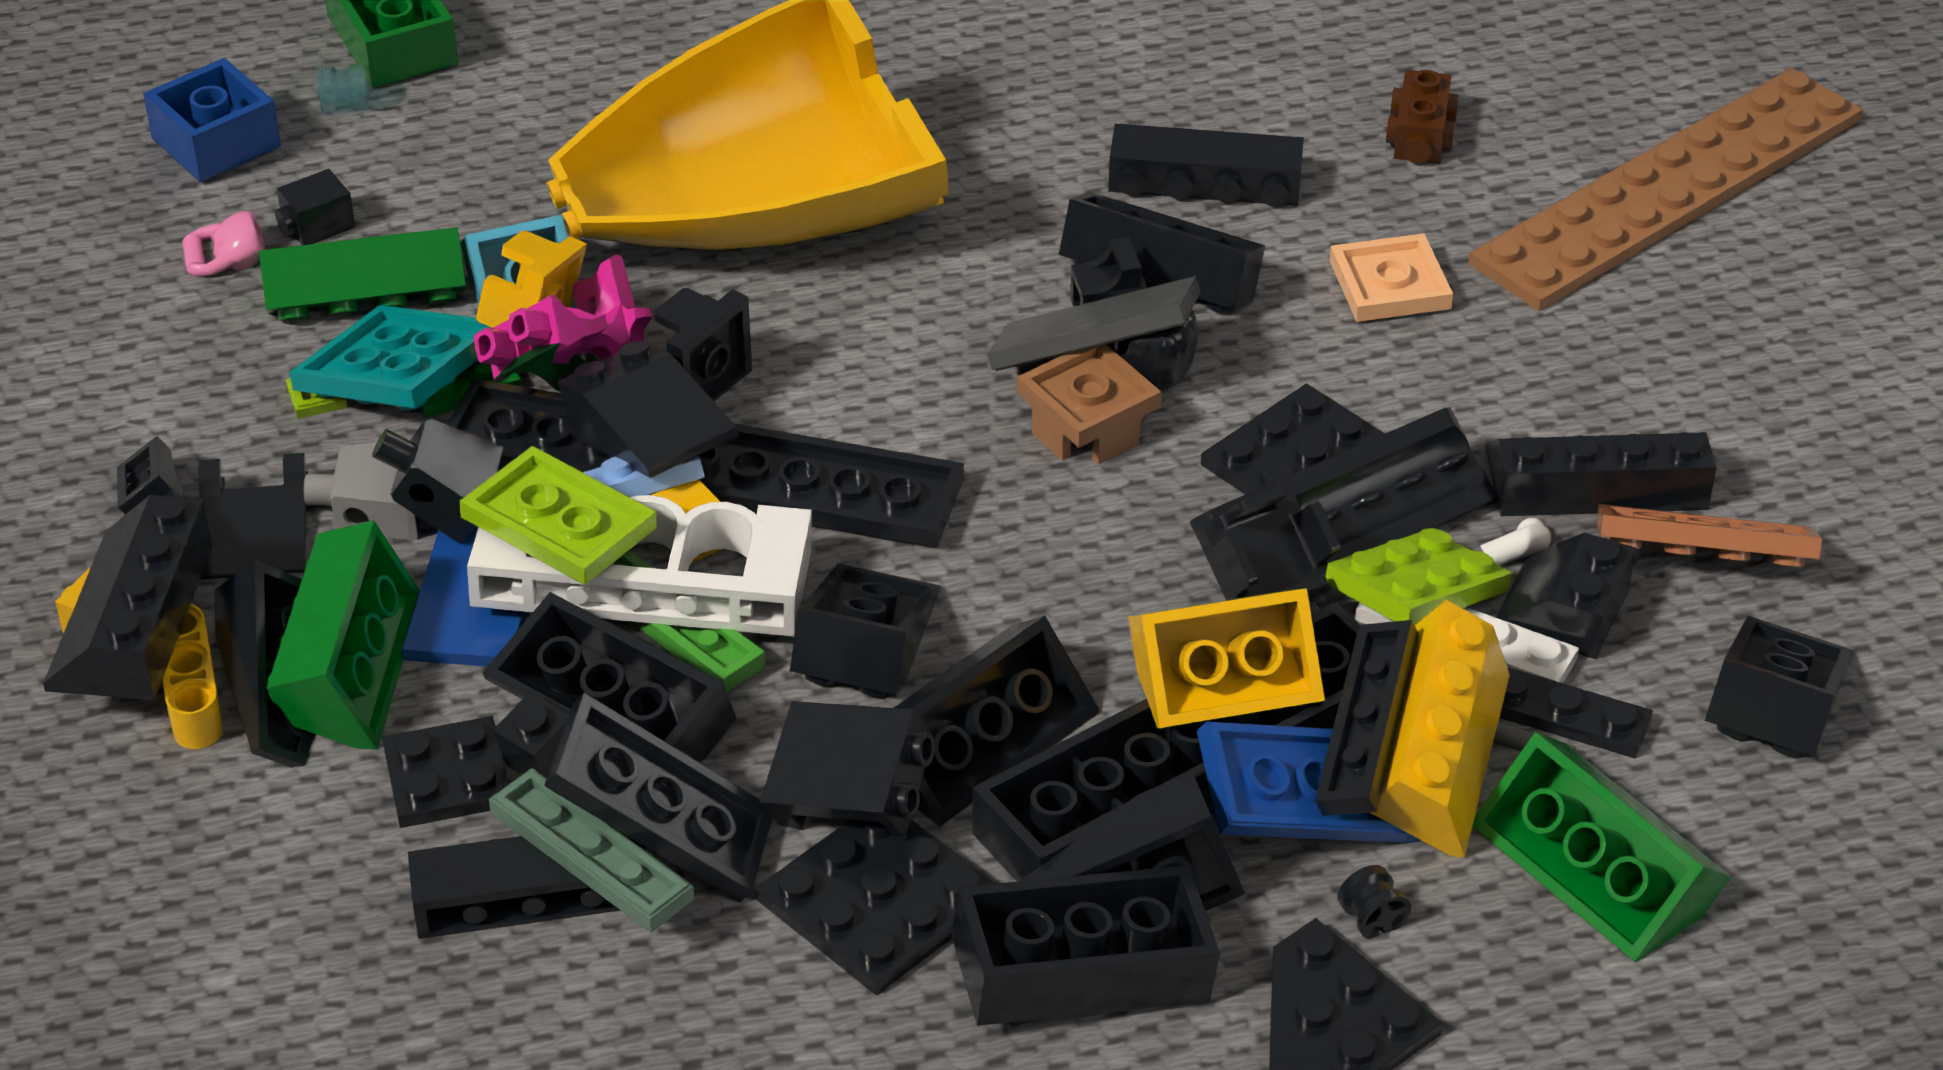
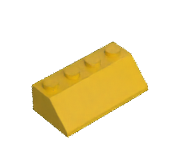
[1371,599,1510,858]

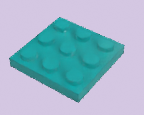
[289,305,492,410]

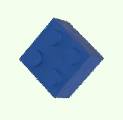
[143,58,281,183]

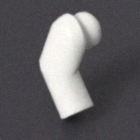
[1480,518,1551,566]

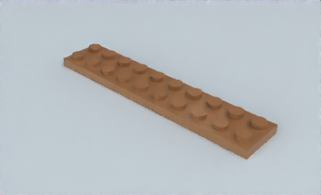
[1468,67,1863,311]

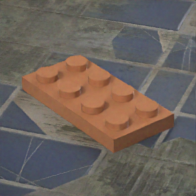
[1597,504,1822,567]

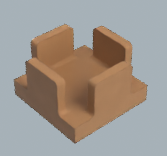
[1017,344,1161,465]

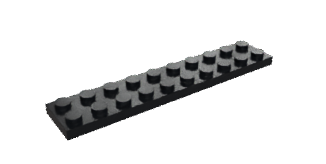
[447,378,964,547]

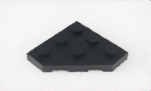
[1269,918,1443,1070]

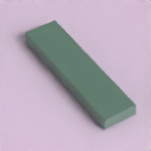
[489,768,694,933]

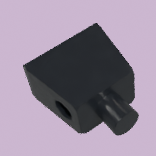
[372,419,503,544]

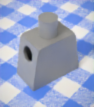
[304,439,422,540]

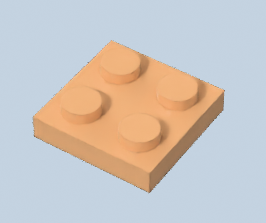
[1329,233,1453,322]

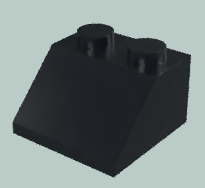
[1496,532,1636,659]

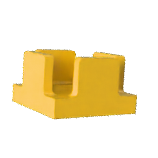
[476,230,587,328]

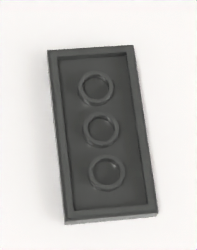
[987,276,1201,371]

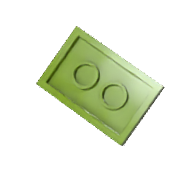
[460,446,657,585]
[1325,528,1512,625]

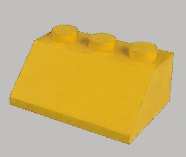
[1128,588,1325,728]

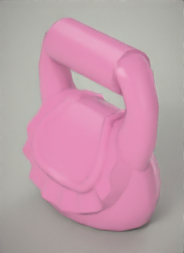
[182,210,266,277]

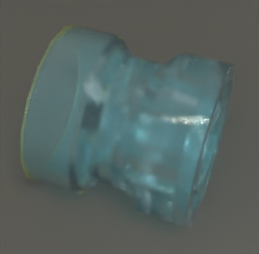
[317,63,369,113]

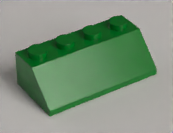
[258,227,466,321]
[266,520,420,750]
[1473,731,1732,962]

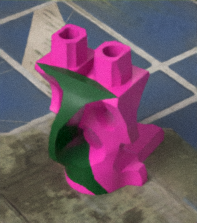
[474,255,652,391]

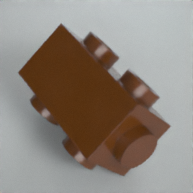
[1386,70,1459,164]

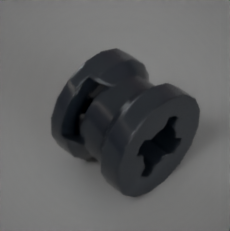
[1337,865,1412,939]

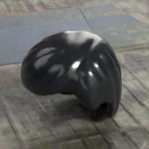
[1106,310,1198,391]

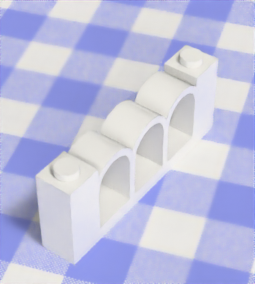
[467,495,812,637]

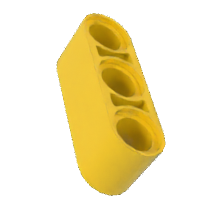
[162,604,224,749]

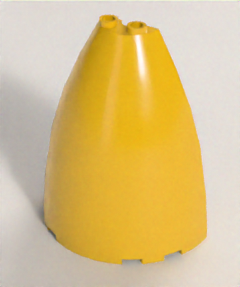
[546,0,949,250]

